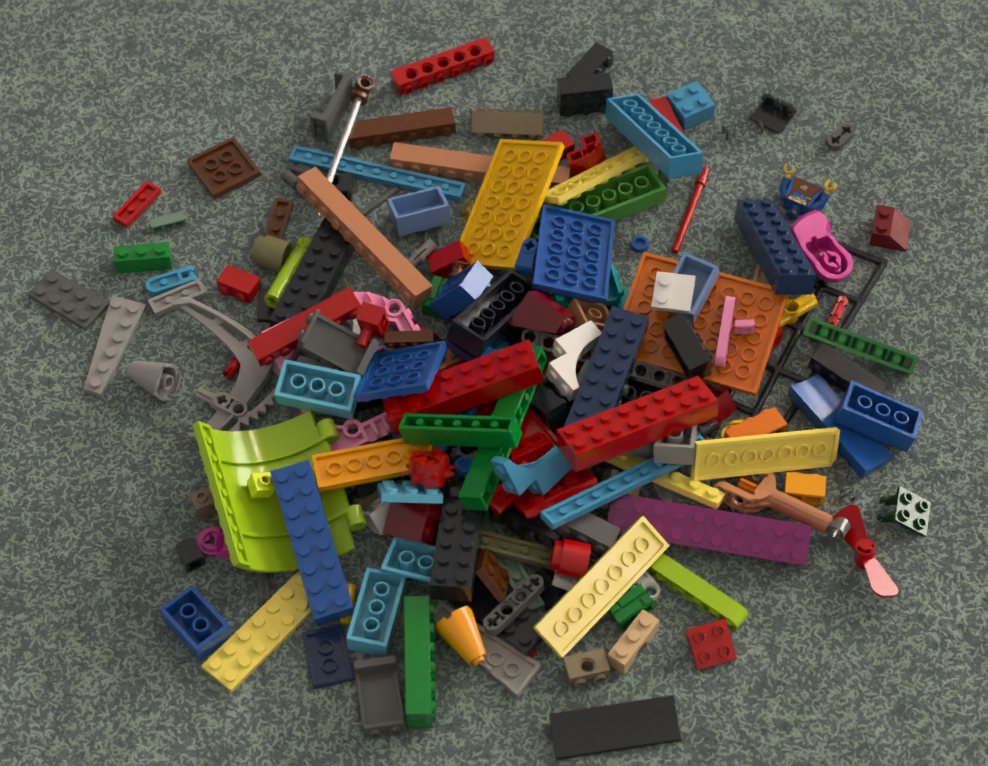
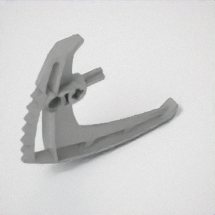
[172,297,280,442]

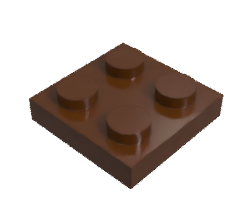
[475,548,510,602]

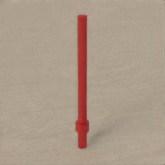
[671,167,710,254]

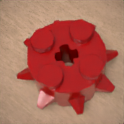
[402,447,457,489]

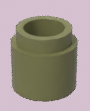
[251,235,293,272]

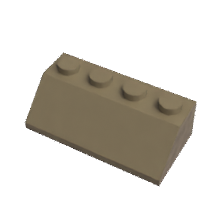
[471,108,544,138]

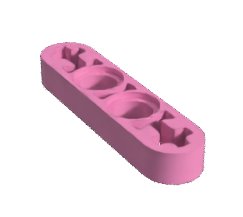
[715,296,736,367]

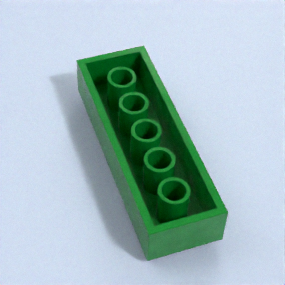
[404,596,436,728]

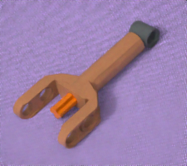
[713,473,851,542]

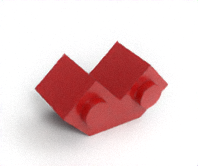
[566,132,606,176]

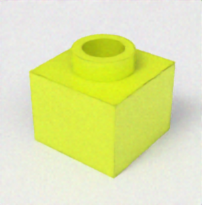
[247,472,275,499]

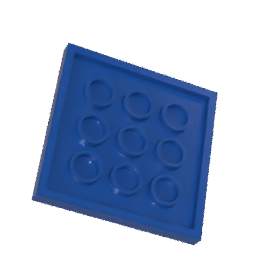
[353,341,447,402]

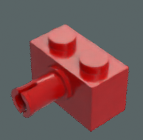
[355,301,390,349]

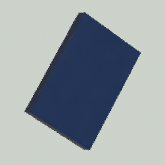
[302,624,354,689]

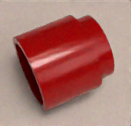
[549,539,591,579]

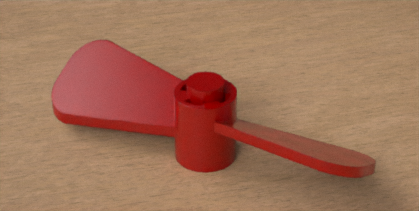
[833,505,898,598]

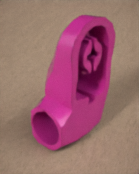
[789,210,854,283]

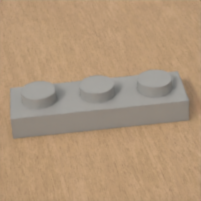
[148,279,207,317]

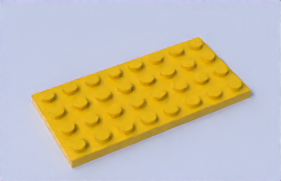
[460,139,565,271]

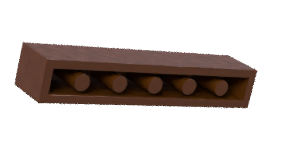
[349,107,456,149]

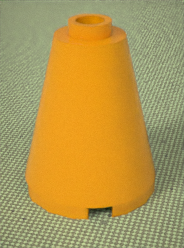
[434,606,486,666]

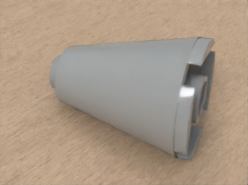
[127,360,181,401]

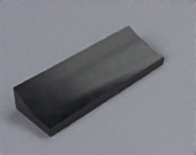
[549,695,681,760]

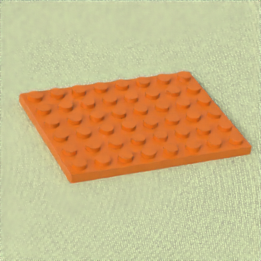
[624,252,789,396]

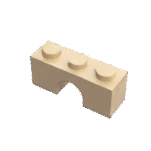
[607,609,660,675]

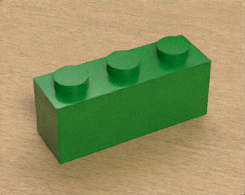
[114,242,172,274]

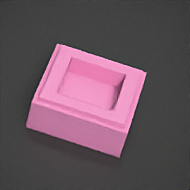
[735,319,755,334]

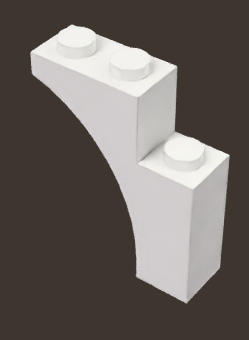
[546,321,602,401]

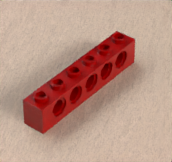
[390,37,495,96]

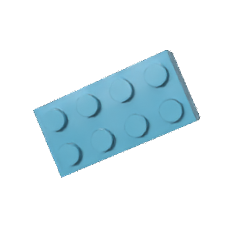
[274,359,361,419]
[346,567,407,657]

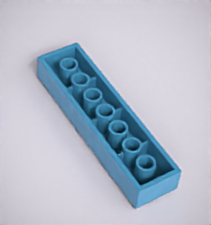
[605,93,703,179]

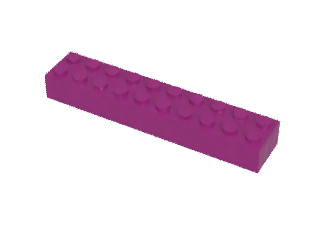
[607,495,812,566]

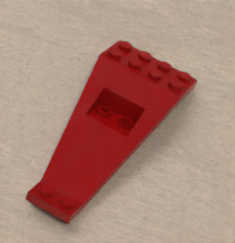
[477,399,598,519]

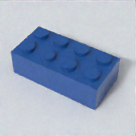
[834,380,923,452]

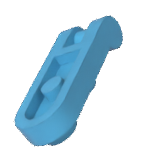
[146,266,198,296]

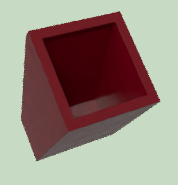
[508,290,576,333]
[382,502,442,546]

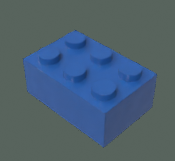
[430,261,493,320]
[159,585,232,662]

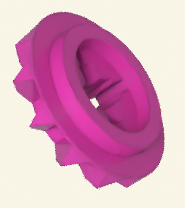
[197,527,219,557]

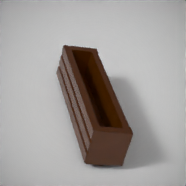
[384,330,434,348]

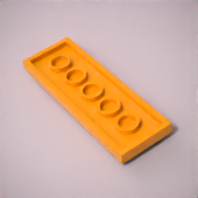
[311,438,433,492]

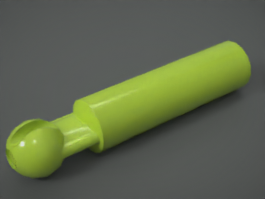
[264,236,312,308]

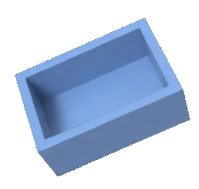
[387,186,452,236]
[666,252,719,323]

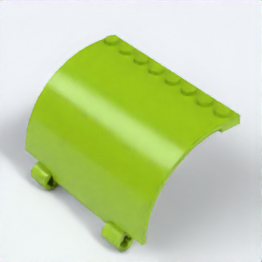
[192,410,367,573]

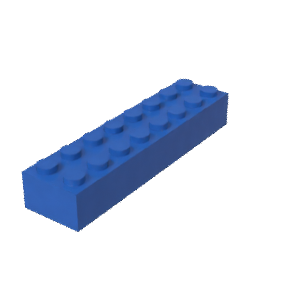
[270,460,355,626]

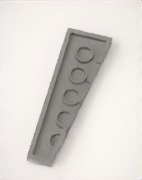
[84,295,147,397]
[434,601,541,698]

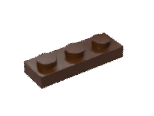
[263,198,294,239]

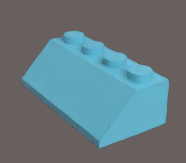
[381,537,435,583]

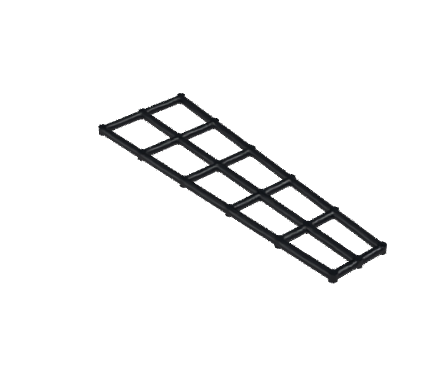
[707,241,888,440]

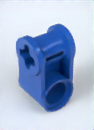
[515,238,538,275]

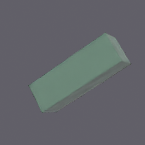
[149,211,186,234]

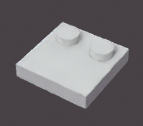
[651,271,696,314]

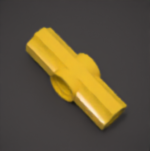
[779,293,818,327]

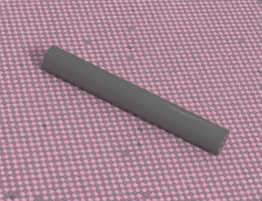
[359,186,399,217]

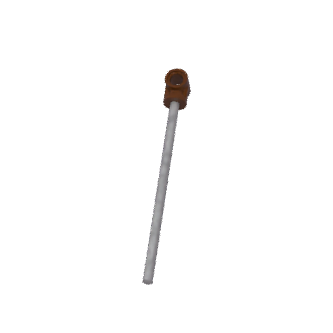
[313,74,374,218]

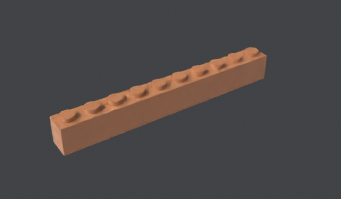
[390,142,571,189]
[297,167,433,307]

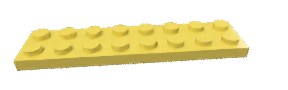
[543,146,649,206]
[690,427,840,481]
[533,516,669,658]
[201,571,312,693]

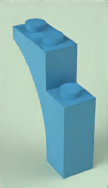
[491,446,573,495]

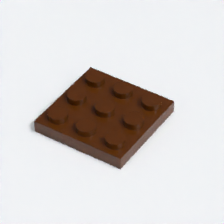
[187,137,261,199]

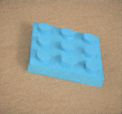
[377,480,443,504]

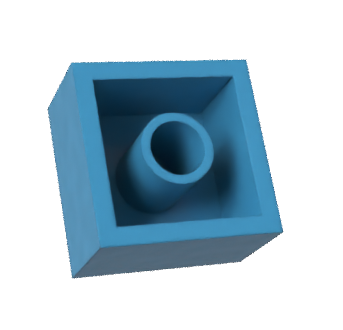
[666,81,715,130]

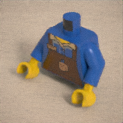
[779,163,837,219]

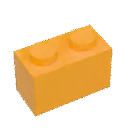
[784,472,826,505]

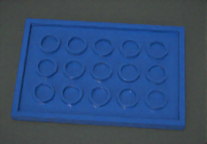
[532,204,615,304]

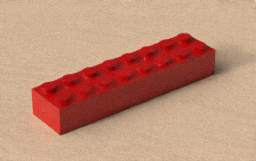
[382,339,545,436]
[557,376,718,472]

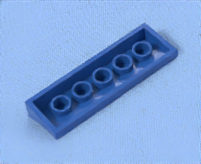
[787,374,893,479]

